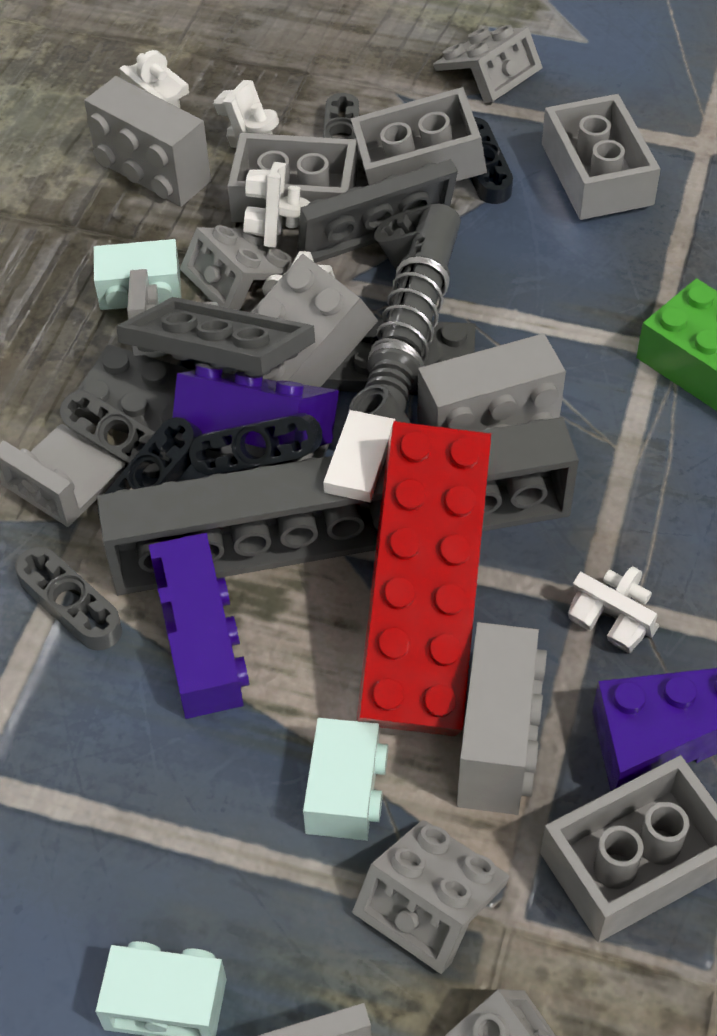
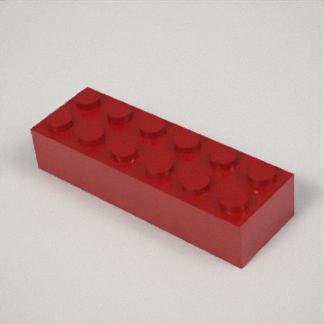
[356,421,492,736]

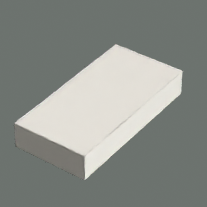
[323,410,395,503]

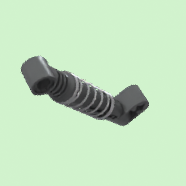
[349,203,461,423]

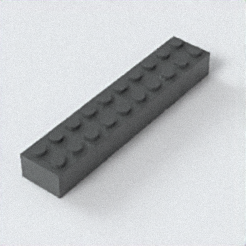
[97,417,579,596]

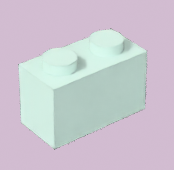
[94,239,182,310]
[303,718,388,841]
[95,941,227,1036]

